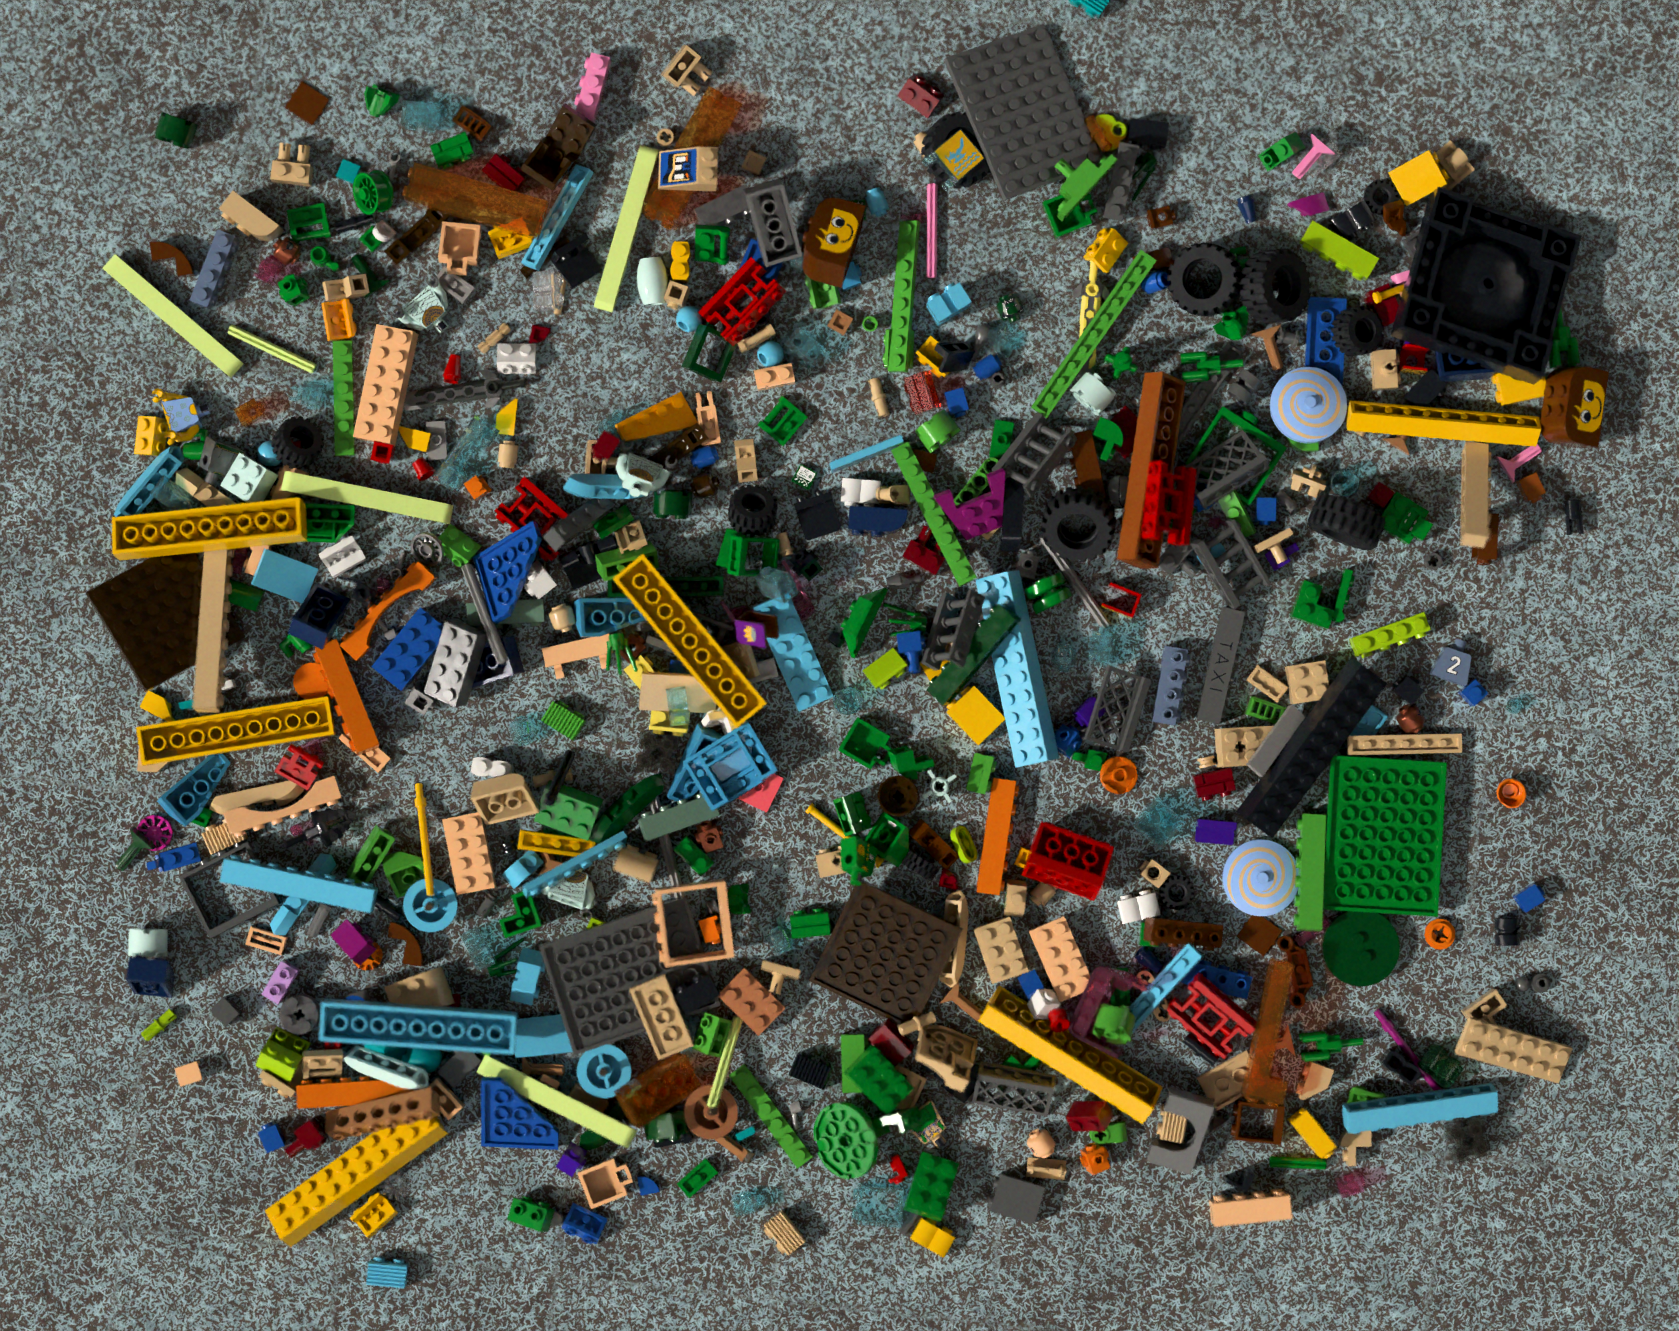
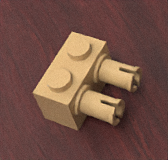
[660,45,712,96]
[270,143,314,187]

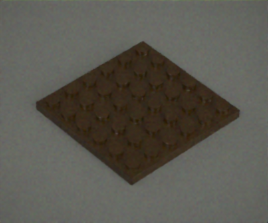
[85,553,245,693]
[809,880,963,1024]

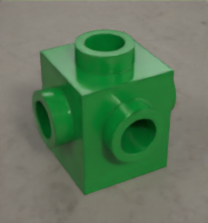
[278,274,310,307]

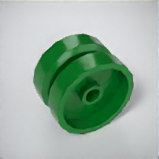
[1024,572,1073,614]

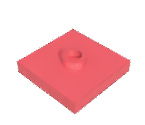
[737,774,784,813]

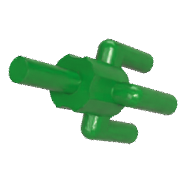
[1549,308,1580,369]
[1104,346,1138,381]
[1180,351,1243,383]
[1299,1031,1364,1062]

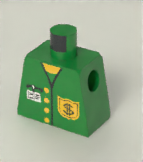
[840,836,878,886]

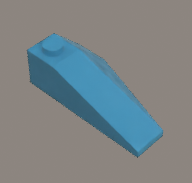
[573,598,647,637]
[157,753,231,827]

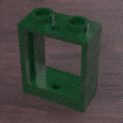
[681,323,737,383]

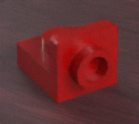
[889,1153,908,1185]

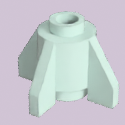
[923,770,956,803]

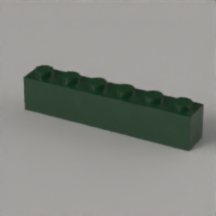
[608,576,724,598]
[927,604,1021,706]

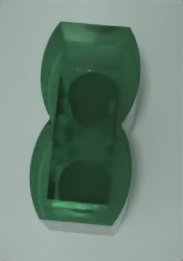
[1417,1044,1463,1089]

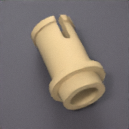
[775,532,794,558]

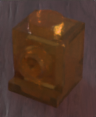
[233,398,266,428]

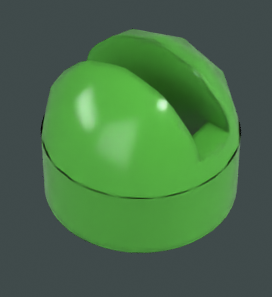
[862,316,878,332]

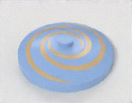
[1270,367,1347,444]
[1222,839,1299,916]

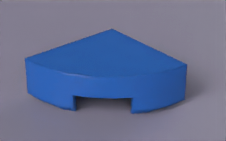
[637,1176,660,1196]

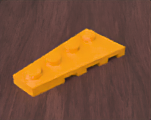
[615,392,698,443]

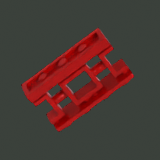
[698,257,786,346]
[1142,461,1197,546]
[494,476,568,562]
[1167,972,1257,1059]

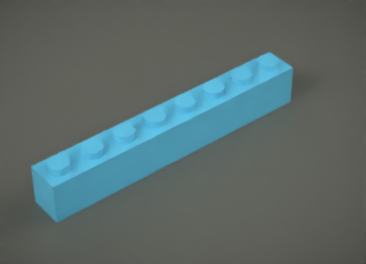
[220,854,378,913]
[1343,1083,1498,1134]

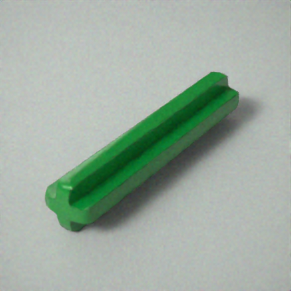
[1269,1156,1327,1170]

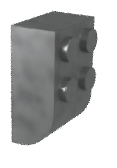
[694,184,750,227]

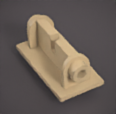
[1026,1157,1066,1180]

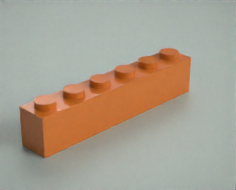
[313,639,379,756]
[976,778,1019,895]
[296,1076,414,1109]

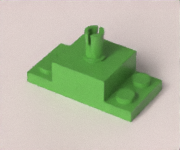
[1054,154,1117,222]

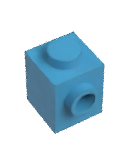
[842,261,862,291]

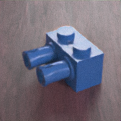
[897,631,925,674]

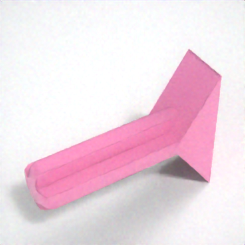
[1292,133,1335,179]
[1496,444,1542,483]

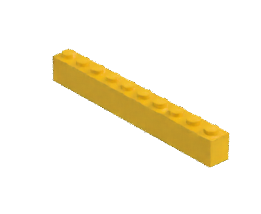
[1345,400,1541,447]

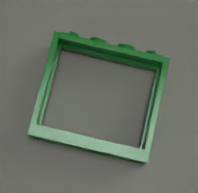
[1184,406,1287,507]

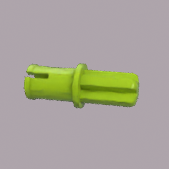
[141,1008,177,1041]

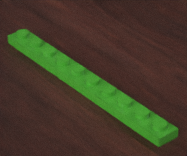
[1031,250,1157,418]

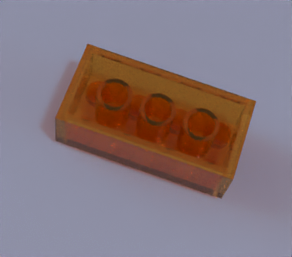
[614,1052,702,1129]

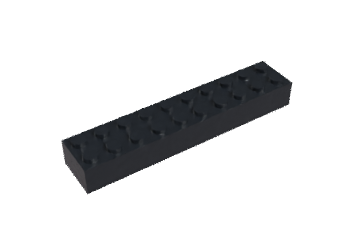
[1236,657,1388,838]

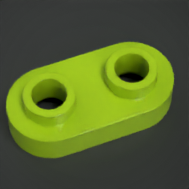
[950,825,978,864]

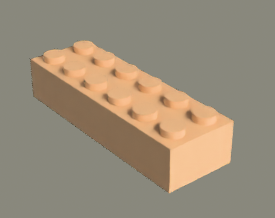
[353,324,419,446]

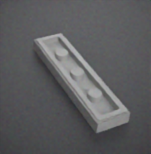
[1246,705,1305,777]

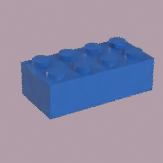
[371,607,444,692]

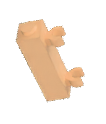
[542,633,614,679]

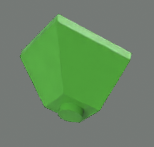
[382,851,425,898]

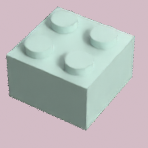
[220,452,278,503]

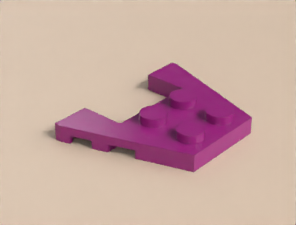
[933,468,1005,540]

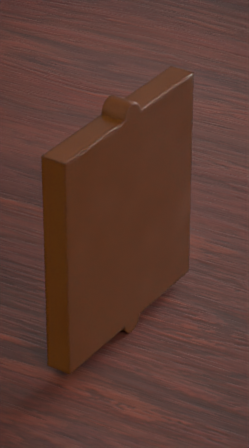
[284,81,330,126]
[1236,915,1282,956]

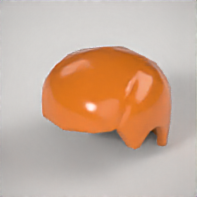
[1496,778,1527,808]

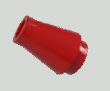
[442,354,461,384]

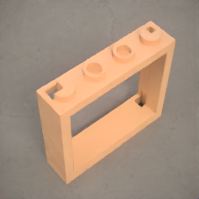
[652,879,734,967]

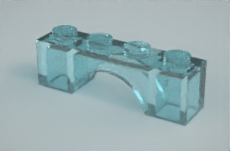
[433,415,500,494]

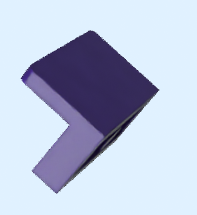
[1195,819,1237,845]

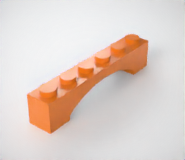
[340,561,438,661]

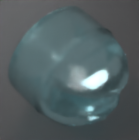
[1506,698,1522,714]

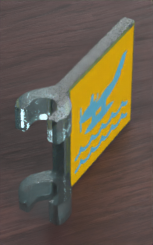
[921,129,985,191]

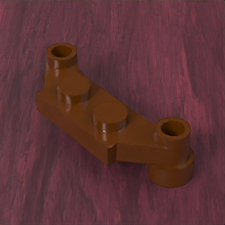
[1277,935,1313,1008]

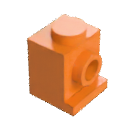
[464,475,492,501]
[698,915,722,945]

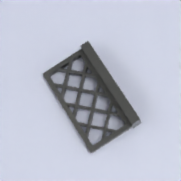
[1185,430,1269,509]
[1084,665,1151,753]
[972,1061,1056,1116]

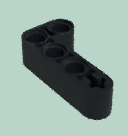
[1000,474,1025,552]

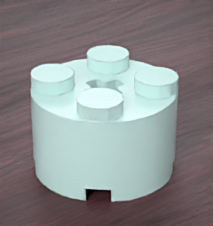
[1070,372,1116,416]
[128,928,168,957]

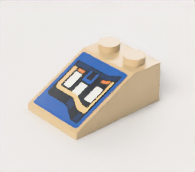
[658,147,718,192]

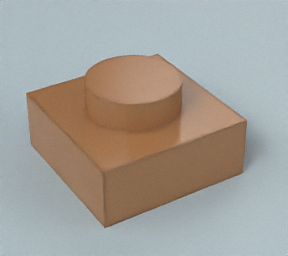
[827,309,853,336]

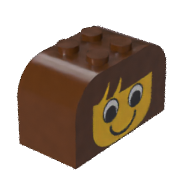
[801,198,866,288]
[1540,367,1609,448]

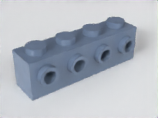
[189,229,239,310]
[1151,646,1191,726]

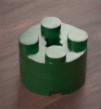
[154,112,198,149]
[653,490,692,519]

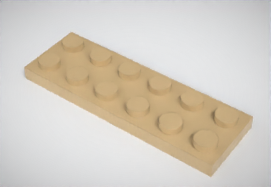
[1455,1016,1573,1084]

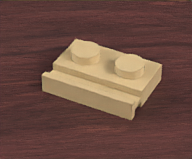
[614,519,648,554]

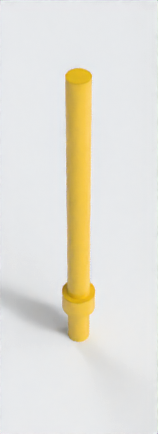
[414,783,434,896]

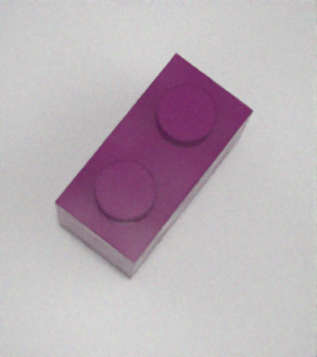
[330,919,376,965]

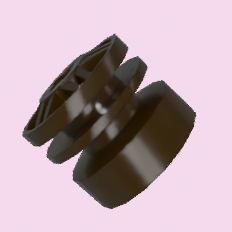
[877,776,919,817]

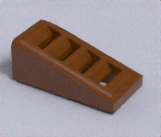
[451,105,493,143]

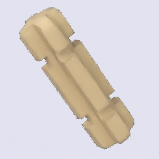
[477,323,511,354]

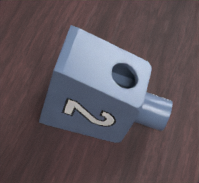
[1429,639,1471,686]

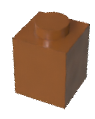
[1516,472,1546,504]

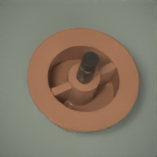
[684,1085,738,1139]

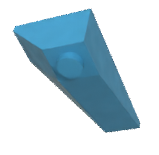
[667,724,723,802]

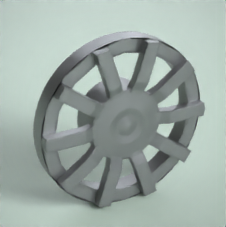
[411,532,445,566]

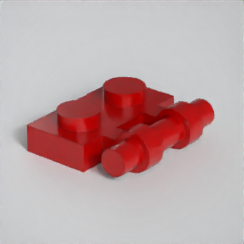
[274,744,324,790]

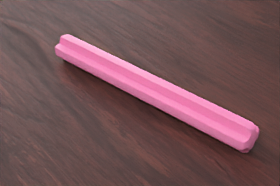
[926,183,938,278]

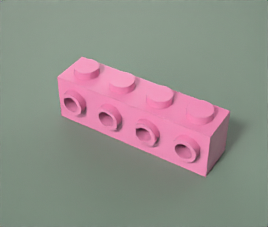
[574,52,611,123]

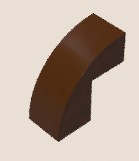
[149,241,196,278]
[908,819,959,869]
[387,921,424,967]

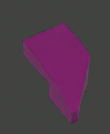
[1287,192,1329,217]

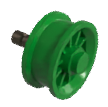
[353,170,400,215]

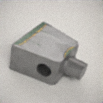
[199,436,245,485]

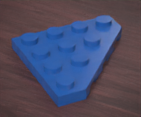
[473,521,542,624]
[481,1077,559,1150]

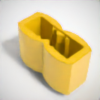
[670,241,691,283]
[910,1217,955,1258]

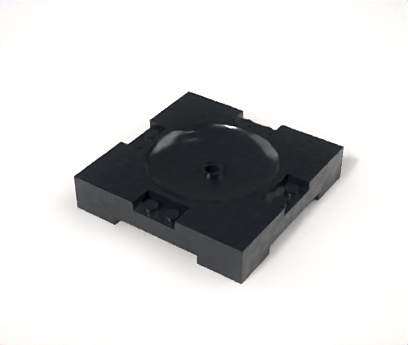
[1390,187,1582,385]

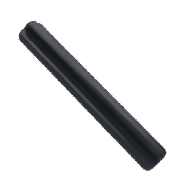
[544,750,575,807]

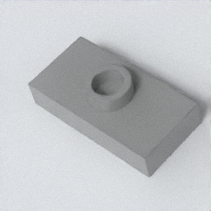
[437,266,475,304]
[426,421,448,461]

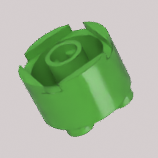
[915,409,961,453]
[1093,1004,1136,1044]

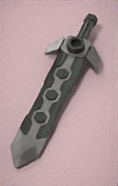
[403,369,526,411]

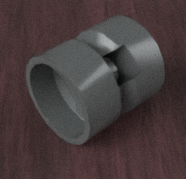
[1227,369,1262,405]

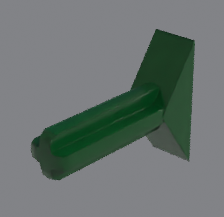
[351,254,392,299]
[115,826,157,871]

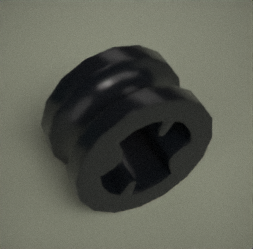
[500,840,518,854]

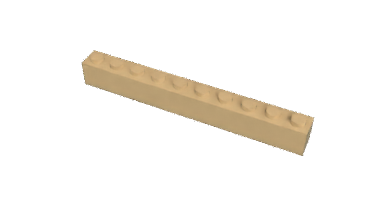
[193,549,234,712]

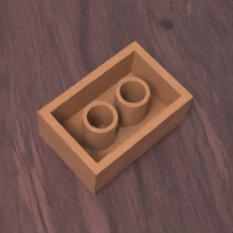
[718,967,786,1036]

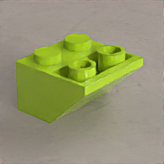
[862,648,907,690]
[255,1026,311,1083]

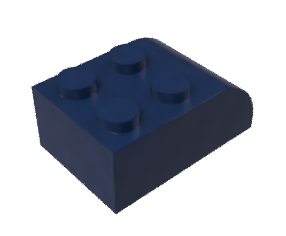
[1435,351,1496,382]
[848,506,908,537]
[288,583,350,650]
[472,636,525,689]
[126,955,174,998]

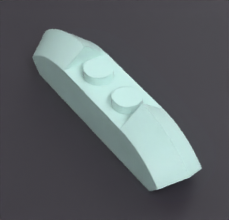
[343,1045,428,1089]

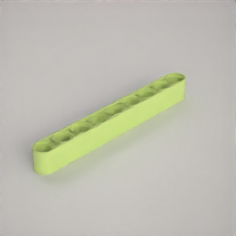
[594,145,659,313]
[102,254,244,378]
[281,471,454,524]
[477,1055,637,1148]

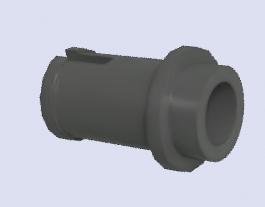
[989,373,1005,388]
[1274,489,1298,513]
[476,893,498,919]

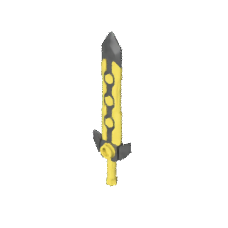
[1072,260,1110,382]

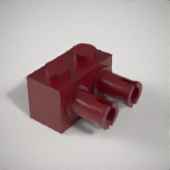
[902,525,945,576]
[284,1117,328,1159]

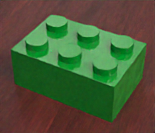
[534,780,604,841]
[843,1045,914,1115]
[903,1151,959,1222]

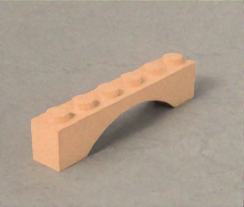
[243,465,309,576]
[223,776,342,838]

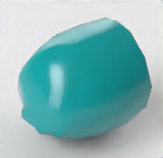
[401,1047,442,1073]

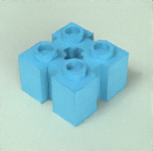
[926,282,972,327]

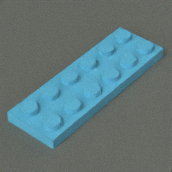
[753,591,834,712]

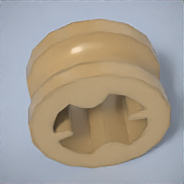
[657,128,674,147]
[1197,755,1216,769]

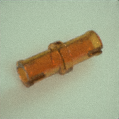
[1084,115,1113,152]

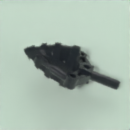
[283,808,356,849]

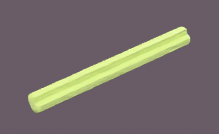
[228,325,316,373]
[707,1016,743,1108]

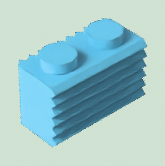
[366,1257,409,1288]

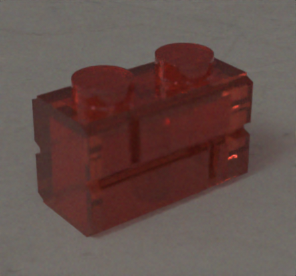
[904,371,941,415]

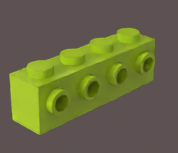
[1299,220,1379,281]
[1349,612,1431,659]

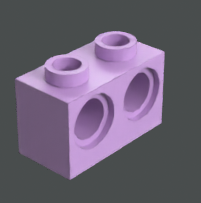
[261,960,300,1004]

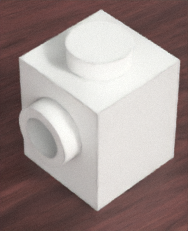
[1027,989,1060,1019]

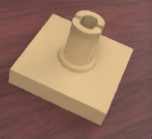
[1252,528,1293,564]
[761,961,801,995]

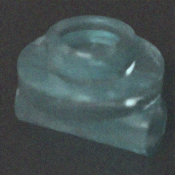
[560,1074,579,1094]

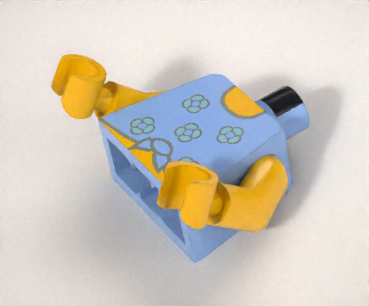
[152,388,210,445]

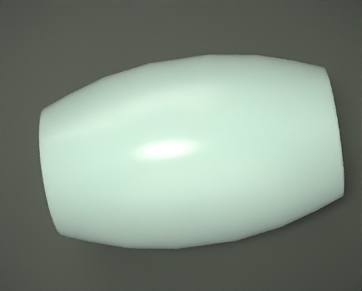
[637,257,668,306]

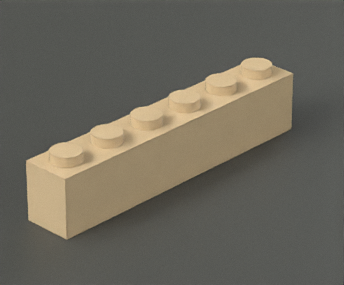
[1461,441,1492,548]

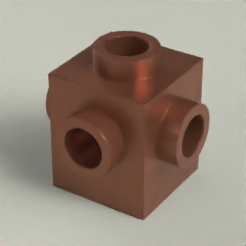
[695,820,724,853]

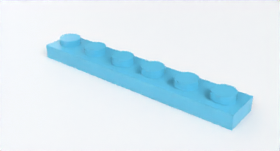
[521,164,594,271]
[523,831,627,898]
[1129,943,1204,1034]

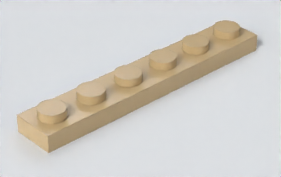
[1347,733,1462,755]

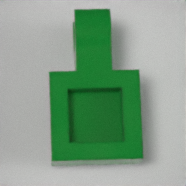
[1072,749,1107,771]

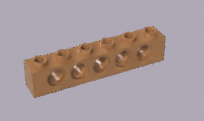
[325,1087,439,1140]

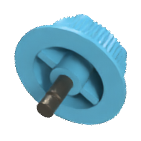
[403,878,458,932]
[577,1044,631,1098]

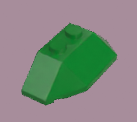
[302,503,355,543]
[841,588,888,659]

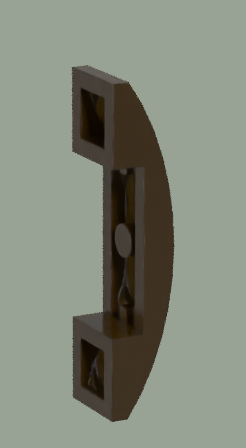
[384,199,452,265]
[647,423,709,469]

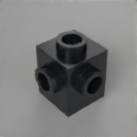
[789,547,823,581]

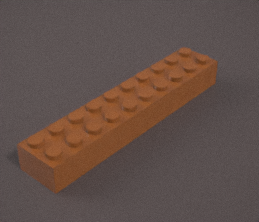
[1117,372,1186,569]

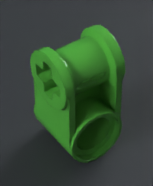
[1089,1121,1128,1144]

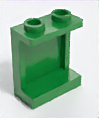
[870,1106,922,1137]

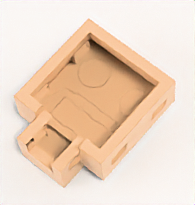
[438,221,481,276]
[577,1158,634,1209]

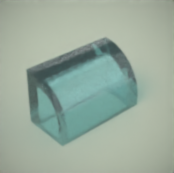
[150,475,194,511]

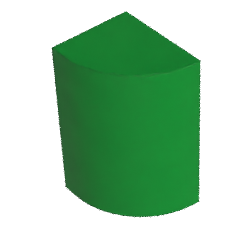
[228,579,265,612]

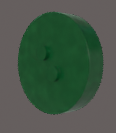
[1321,911,1400,987]

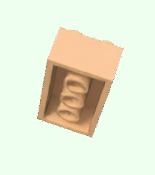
[442,812,497,895]
[1028,916,1095,1002]
[1209,1189,1292,1227]

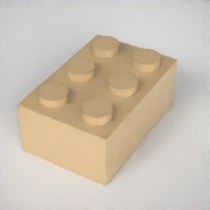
[973,916,1029,984]

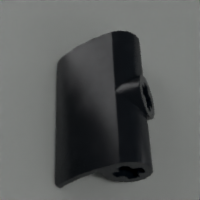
[559,534,618,590]
[337,576,378,608]

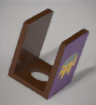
[735,610,779,648]

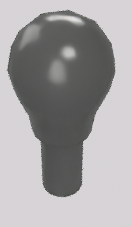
[973,324,993,360]

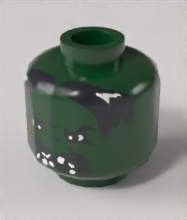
[996,293,1024,323]

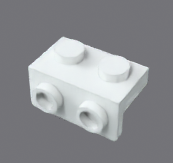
[496,344,536,374]
[319,536,366,578]

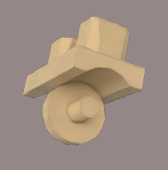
[1291,464,1326,498]

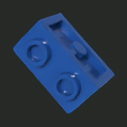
[562,1203,608,1244]

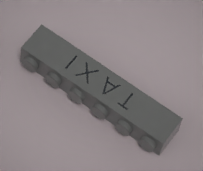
[1196,607,1247,725]

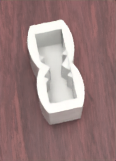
[841,478,881,508]
[471,757,513,778]
[1117,889,1161,924]

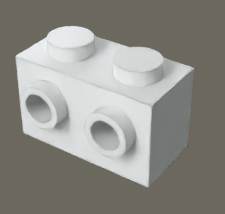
[524,560,556,599]

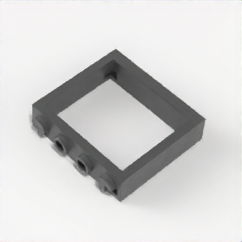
[179,840,281,939]

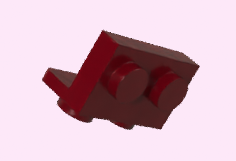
[897,74,944,119]

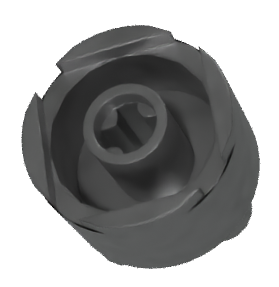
[280,994,321,1034]

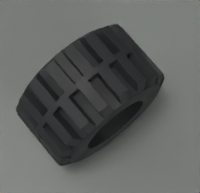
[1331,306,1384,356]
[271,416,325,469]
[728,484,778,536]

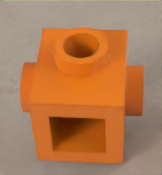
[1080,1142,1110,1175]

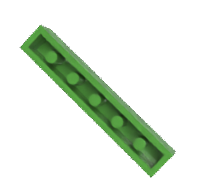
[1293,814,1326,932]

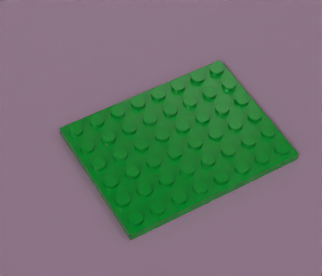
[1323,756,1447,917]

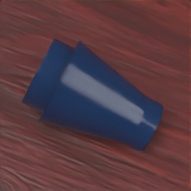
[1236,194,1257,224]
[1134,946,1163,973]

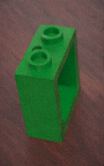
[727,535,780,577]

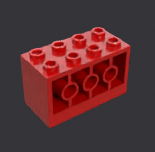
[1021,821,1114,901]

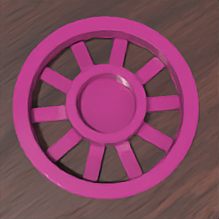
[137,815,173,851]

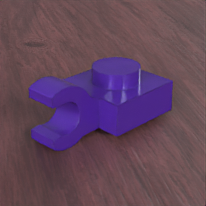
[1264,543,1299,571]

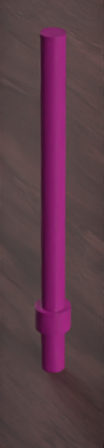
[1373,1008,1442,1091]

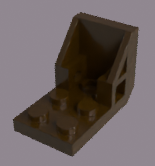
[521,104,597,191]

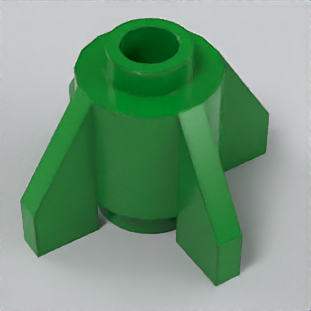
[364,83,400,118]
[1213,305,1249,340]
[726,884,751,915]

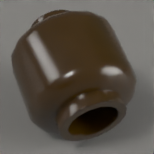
[690,472,720,500]

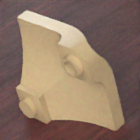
[916,1025,978,1092]

